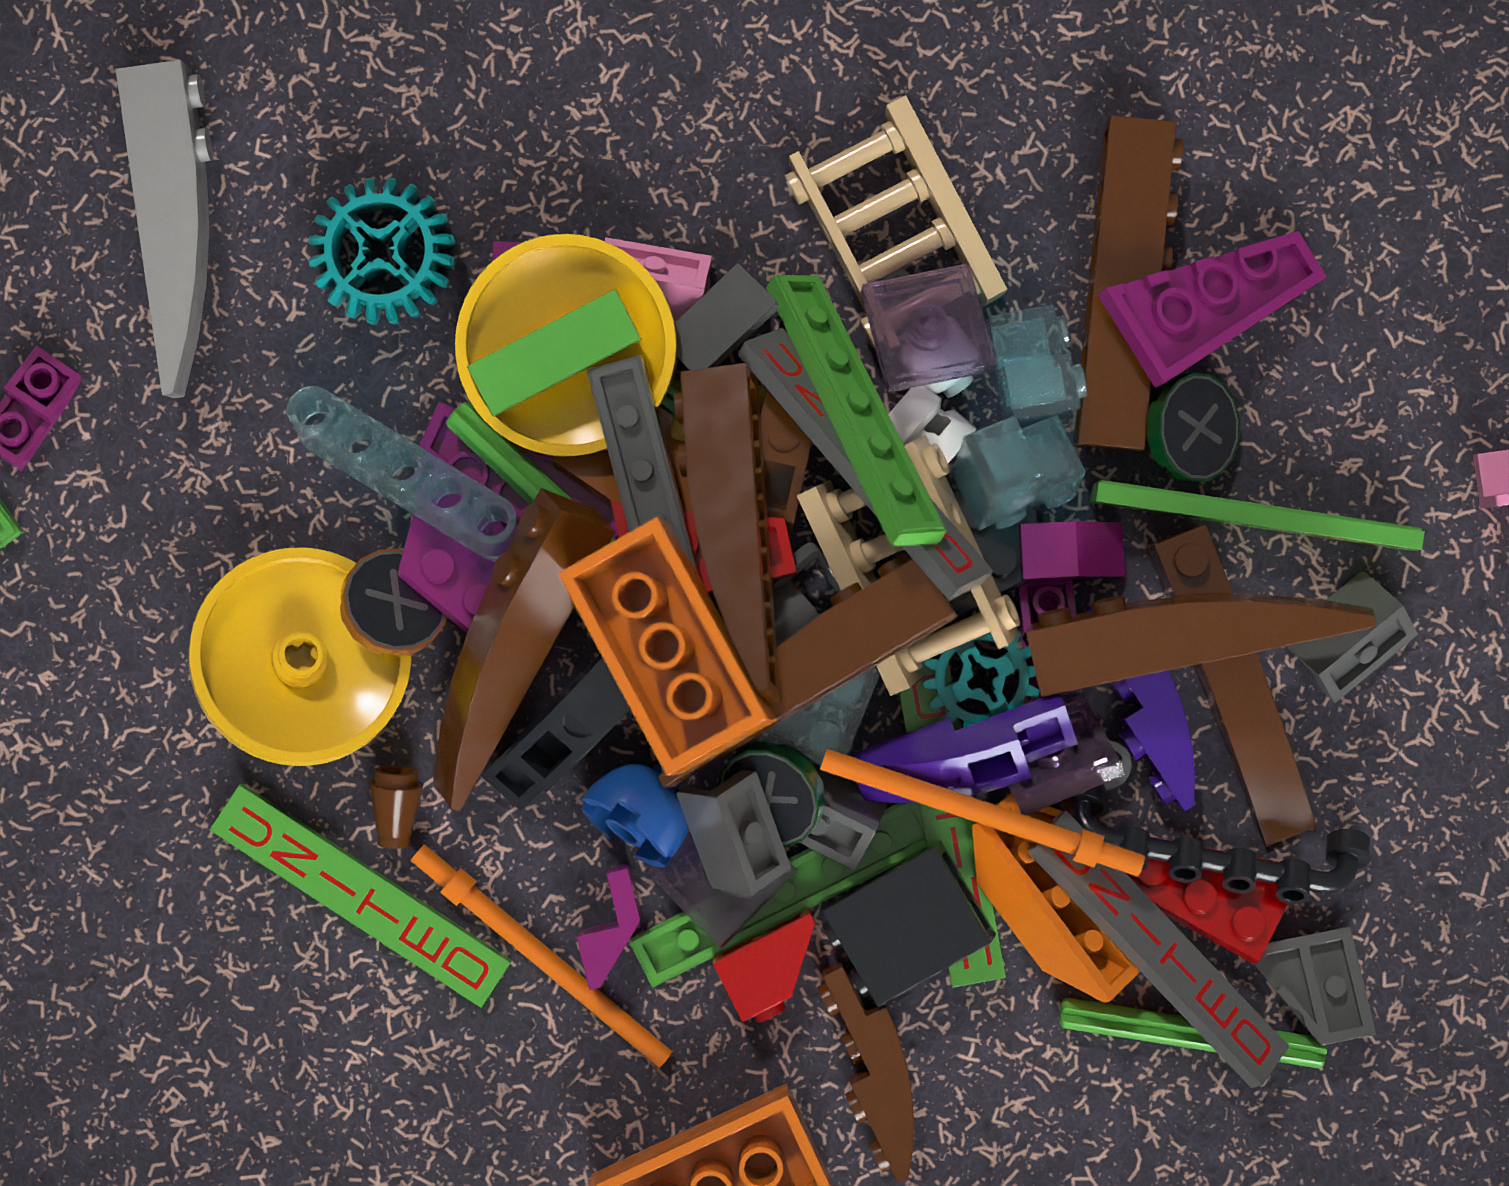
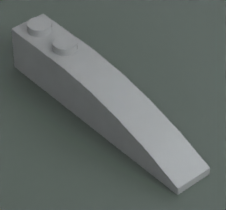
[116,60,213,398]

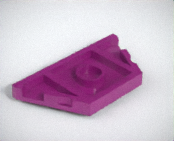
[397,461,576,633]

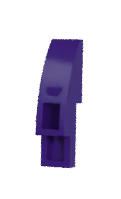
[1080,606,1195,811]
[848,693,1078,803]

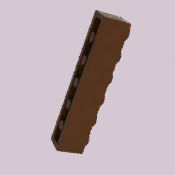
[1073,115,1183,452]

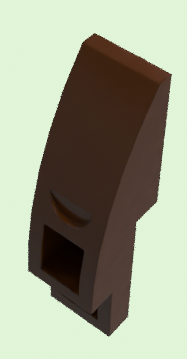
[760,389,812,541]
[817,960,914,1184]

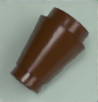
[369,765,424,848]

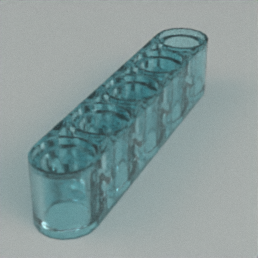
[287,386,519,561]

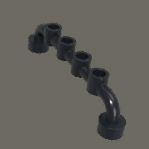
[1060,775,1371,904]

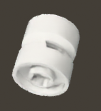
[888,380,977,463]

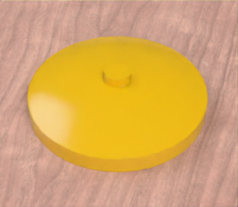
[455,234,677,456]
[189,548,411,766]

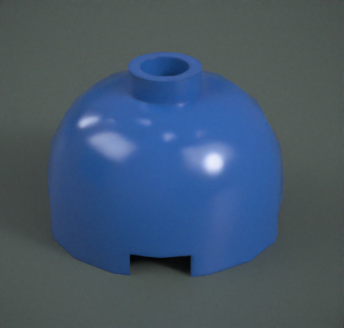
[581,763,689,868]

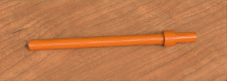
[820,749,1145,877]
[410,844,672,1068]

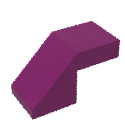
[1018,521,1125,580]
[577,863,643,990]

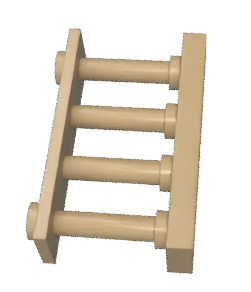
[784,95,1008,356]
[797,435,1020,696]

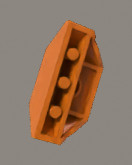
[972,793,1140,1003]

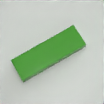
[467,289,642,416]

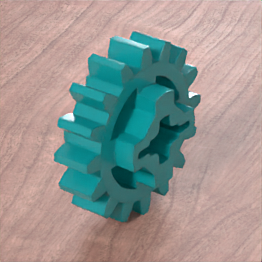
[922,630,1040,728]

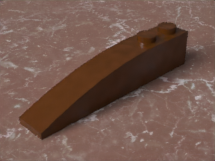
[674,363,780,703]
[433,488,615,811]
[1145,525,1317,847]
[658,553,958,787]
[1026,594,1377,697]

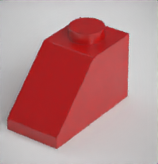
[713,909,815,1023]

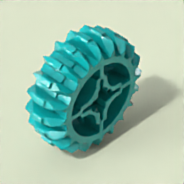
[308,178,456,325]

